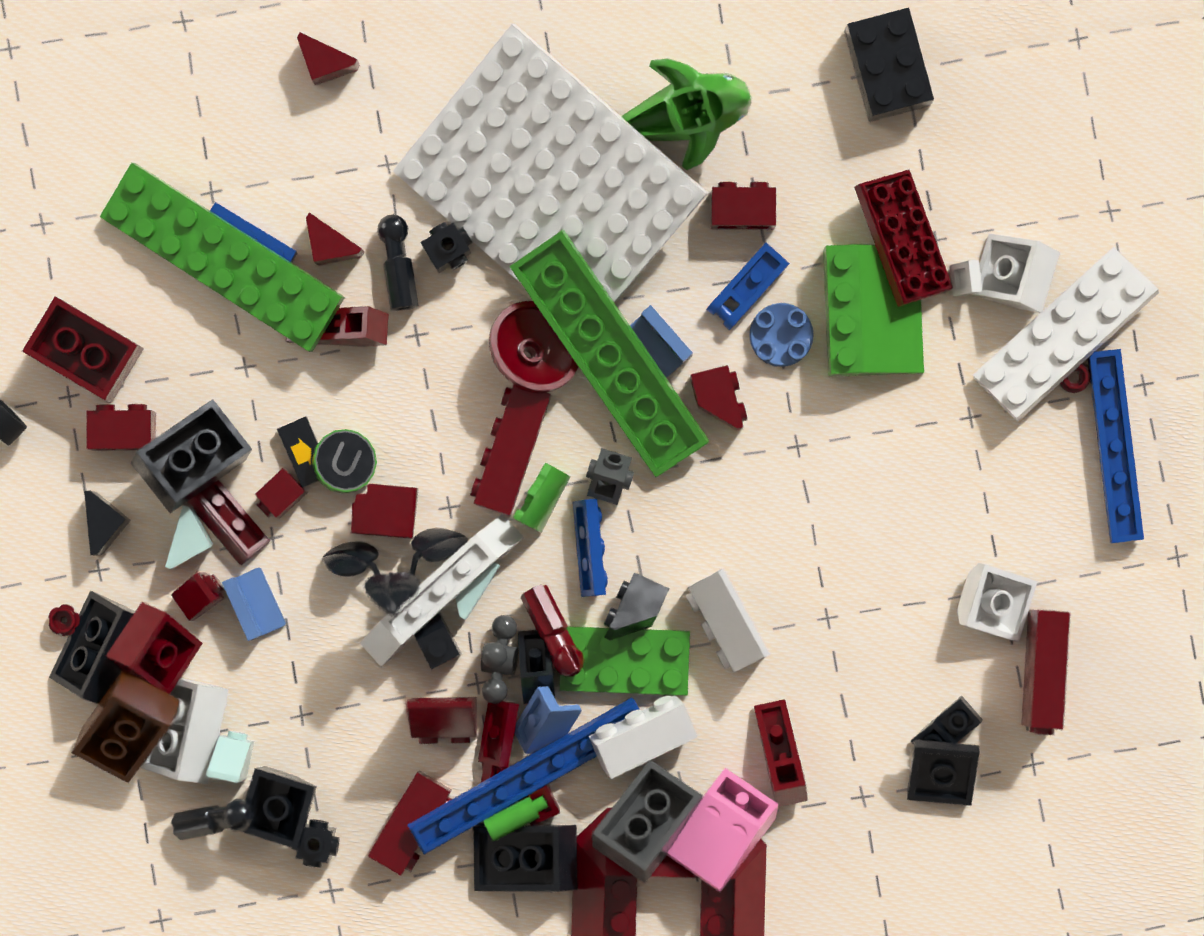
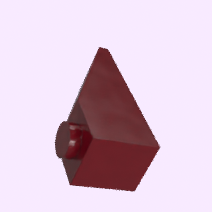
[285,306,389,346]
[754,699,808,807]

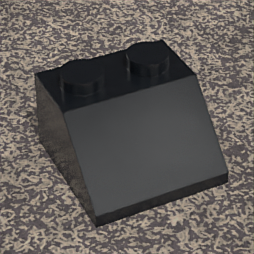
[240,766,317,849]

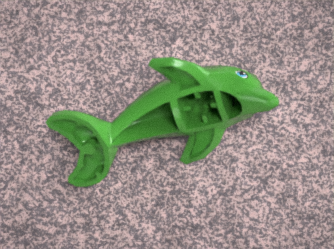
[621,58,752,170]

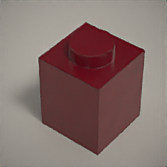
[254,468,308,519]

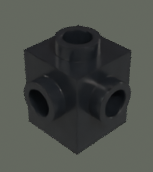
[420,222,473,273]
[292,819,340,867]

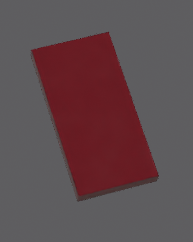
[854,169,953,307]

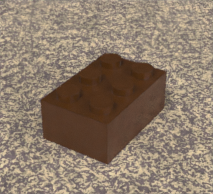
[71,670,181,783]

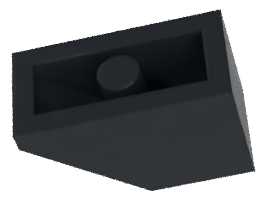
[414,612,462,670]
[518,630,555,704]

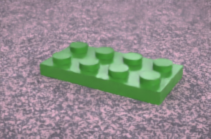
[559,626,690,695]

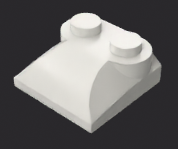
[957,563,1038,642]

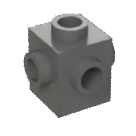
[586,448,634,505]

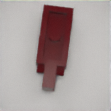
[478,701,519,783]

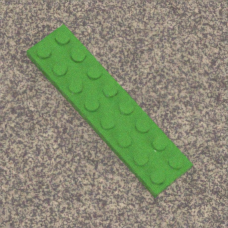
[100,162,345,352]
[509,229,709,478]

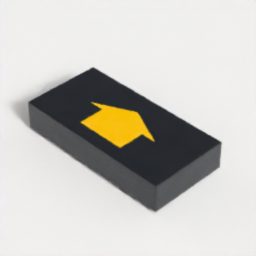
[277,416,319,488]

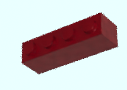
[470,384,551,516]

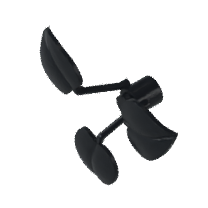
[322,528,468,616]

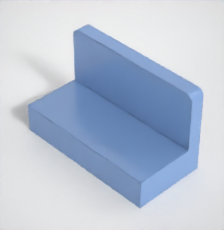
[630,305,693,378]
[222,568,286,641]
[514,686,582,754]

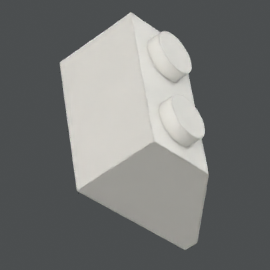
[972,233,1060,313]

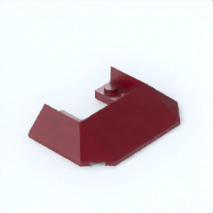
[571,807,767,936]

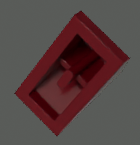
[297,32,360,85]
[306,212,365,266]

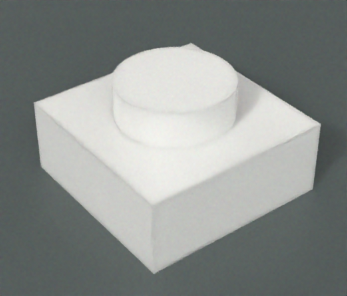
[949,260,982,297]

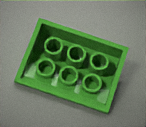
[823,244,924,377]

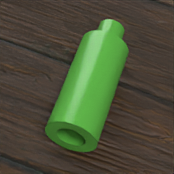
[483,796,548,841]

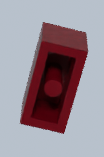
[711,182,776,230]
[87,404,156,451]

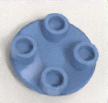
[750,303,813,367]

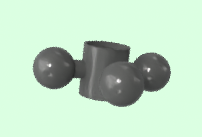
[481,615,518,704]

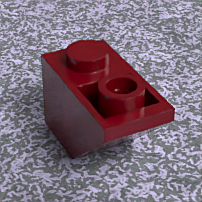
[690,365,748,431]
[171,572,225,621]

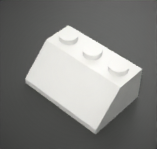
[686,568,770,672]
[140,678,229,784]

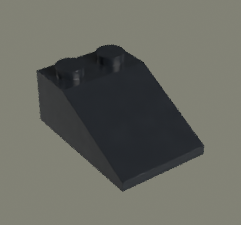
[473,825,578,892]

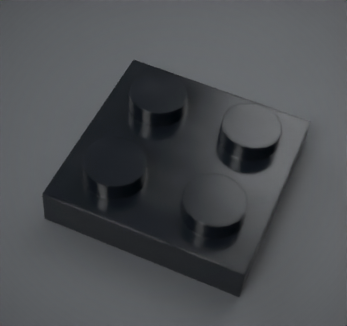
[907,740,980,806]

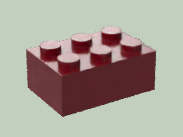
[22,296,144,403]

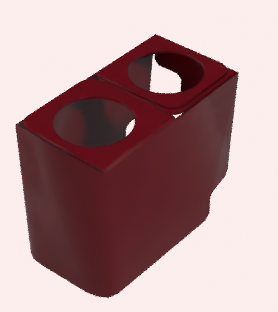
[351,483,419,539]

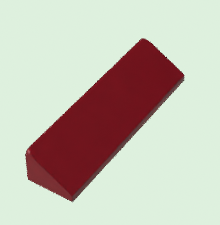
[187,480,270,565]

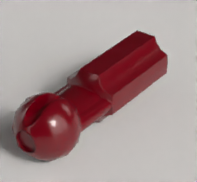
[520,584,584,677]

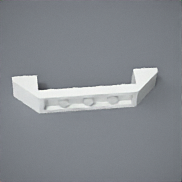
[360,514,524,667]

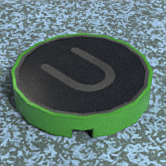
[312,429,377,494]

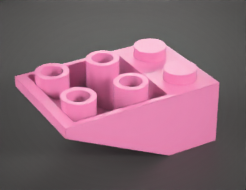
[667,768,778,892]

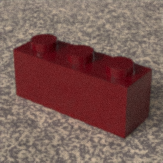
[368,770,452,876]

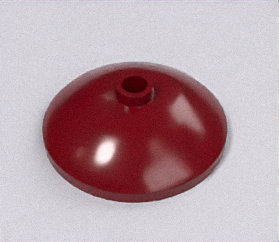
[489,301,579,393]

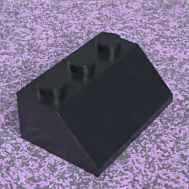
[49,590,135,704]

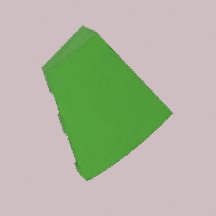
[513,463,570,533]

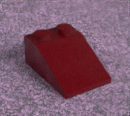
[406,697,477,744]

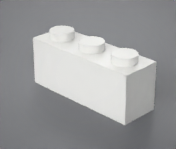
[589,695,698,779]

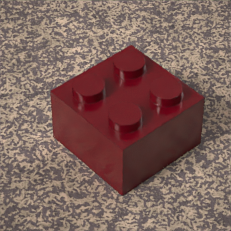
[106,602,203,694]

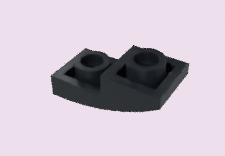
[911,695,983,745]

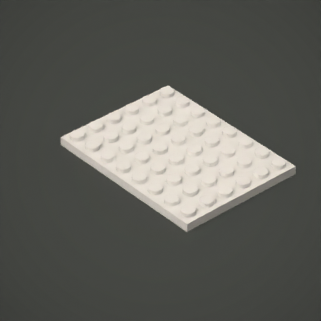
[393,23,708,303]

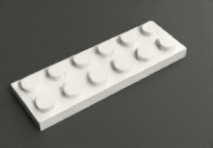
[973,247,1159,422]

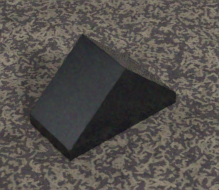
[84,490,131,556]

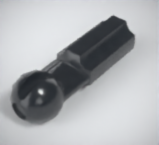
[377,214,418,311]
[171,799,255,840]

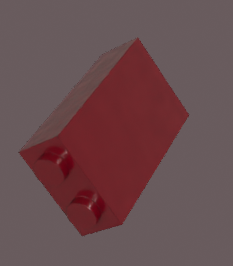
[1021,610,1070,735]

